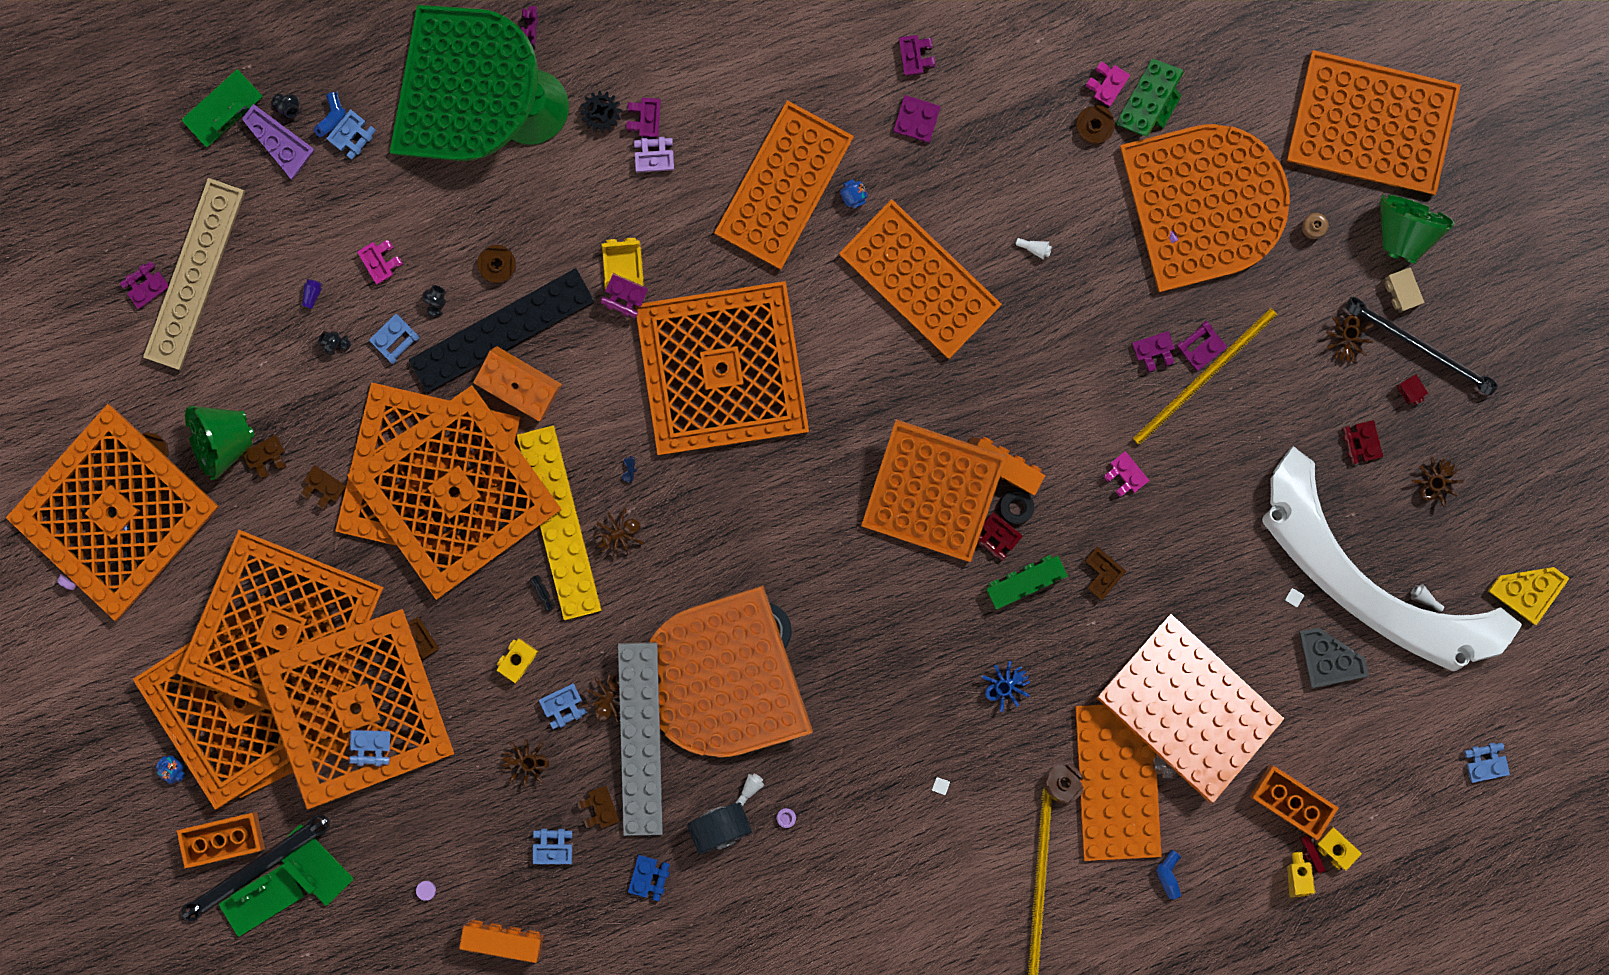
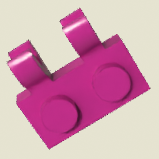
[1085,62,1130,108]
[357,240,403,285]
[1103,451,1150,497]

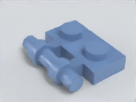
[326,109,376,159]
[539,683,588,729]
[349,730,390,766]
[1464,742,1510,783]
[533,829,573,864]

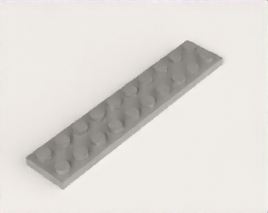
[618,642,663,836]

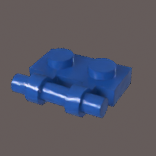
[628,855,670,901]

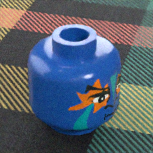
[840,179,868,209]
[156,755,186,784]

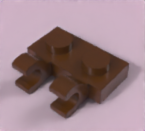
[243,435,287,479]
[300,465,346,510]
[577,785,620,828]

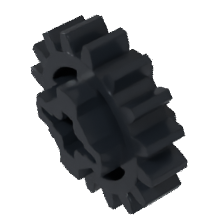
[580,91,622,133]

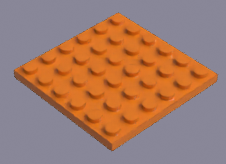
[861,419,1007,562]

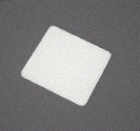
[1285,588,1304,607]
[932,777,950,795]

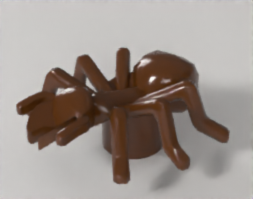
[1326,315,1373,362]
[1412,457,1464,507]
[594,508,644,558]
[582,674,620,723]
[501,739,549,787]

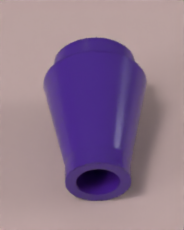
[302,279,323,308]

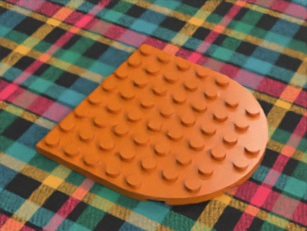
[1120,124,1290,293]
[649,585,813,757]

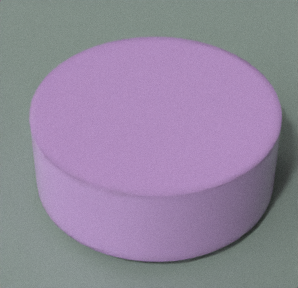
[57,574,77,590]
[777,808,796,828]
[416,881,436,901]

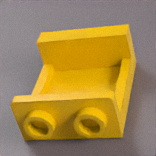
[601,238,644,290]

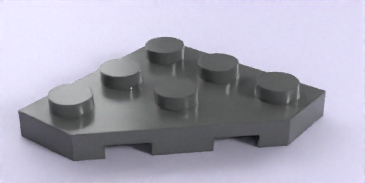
[1299,628,1369,688]

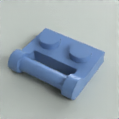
[369,314,420,364]

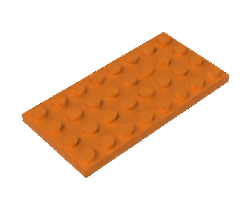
[714,100,854,270]
[839,199,1002,360]
[1075,705,1162,861]

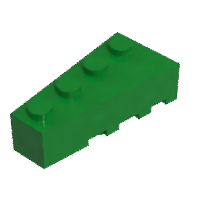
[986,555,1068,610]

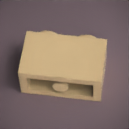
[1385,267,1425,313]

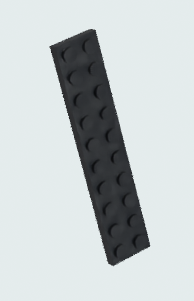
[408,268,595,394]

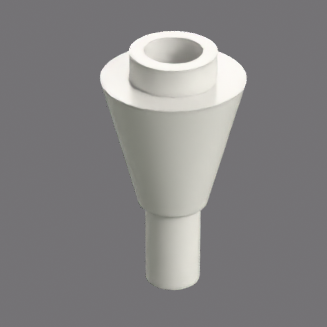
[1016,238,1052,260]
[1411,584,1444,613]
[736,774,764,806]

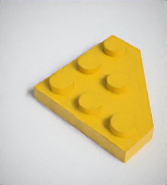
[1488,567,1570,625]

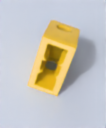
[1287,852,1315,898]

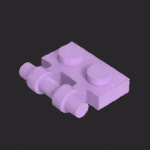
[634,137,674,173]

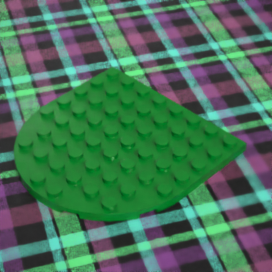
[390,5,538,161]

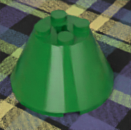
[511,70,569,145]
[1380,195,1455,264]
[185,406,254,480]

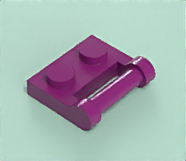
[1176,321,1227,371]

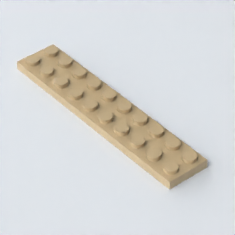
[143,178,245,370]

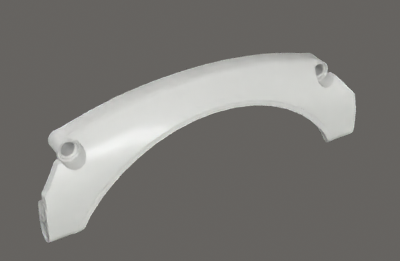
[1263,446,1522,671]

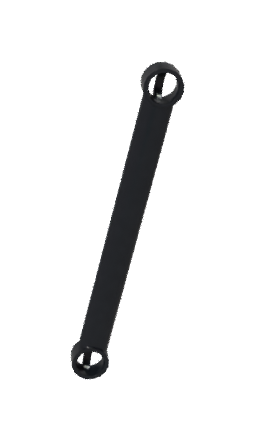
[1345,297,1498,395]
[182,815,330,921]

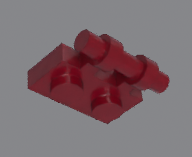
[1342,420,1384,465]
[977,512,1023,561]

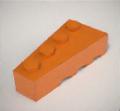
[968,436,1046,496]

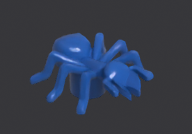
[982,661,1030,712]

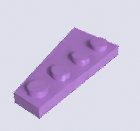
[242,104,315,180]

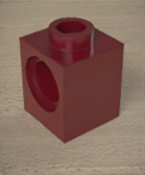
[1396,374,1429,406]

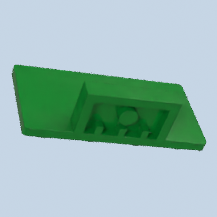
[1116,59,1184,137]
[182,69,263,147]
[282,824,354,906]
[219,864,304,937]

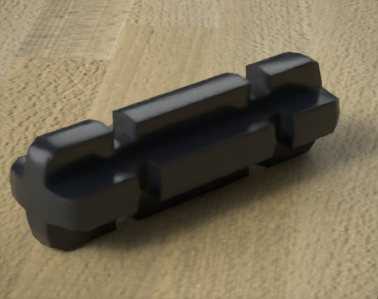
[530,575,555,611]

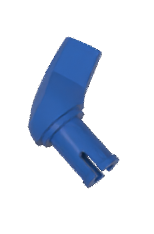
[314,92,346,137]
[1156,850,1181,900]

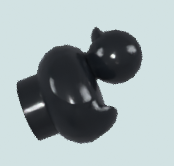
[272,94,300,118]
[422,285,446,318]
[317,331,351,355]

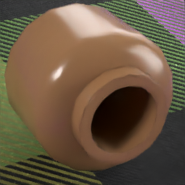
[1302,213,1329,239]

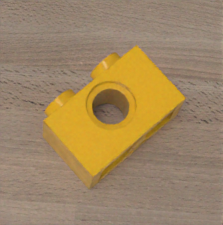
[496,638,539,683]
[1314,826,1362,871]

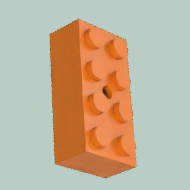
[473,346,562,422]
[1249,764,1339,840]
[177,811,265,868]
[459,920,544,963]

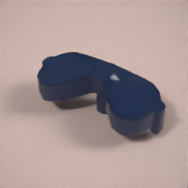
[622,456,637,483]

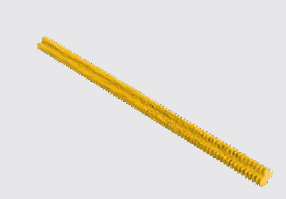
[1133,308,1278,445]
[1028,788,1052,975]

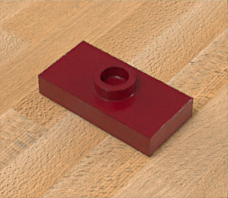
[1299,834,1325,874]

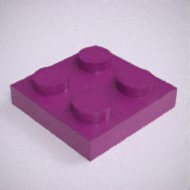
[893,95,941,143]

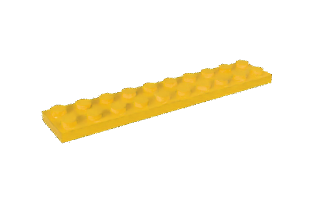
[517,425,602,620]

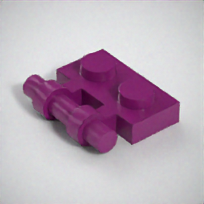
[120,261,169,310]
[600,273,648,318]

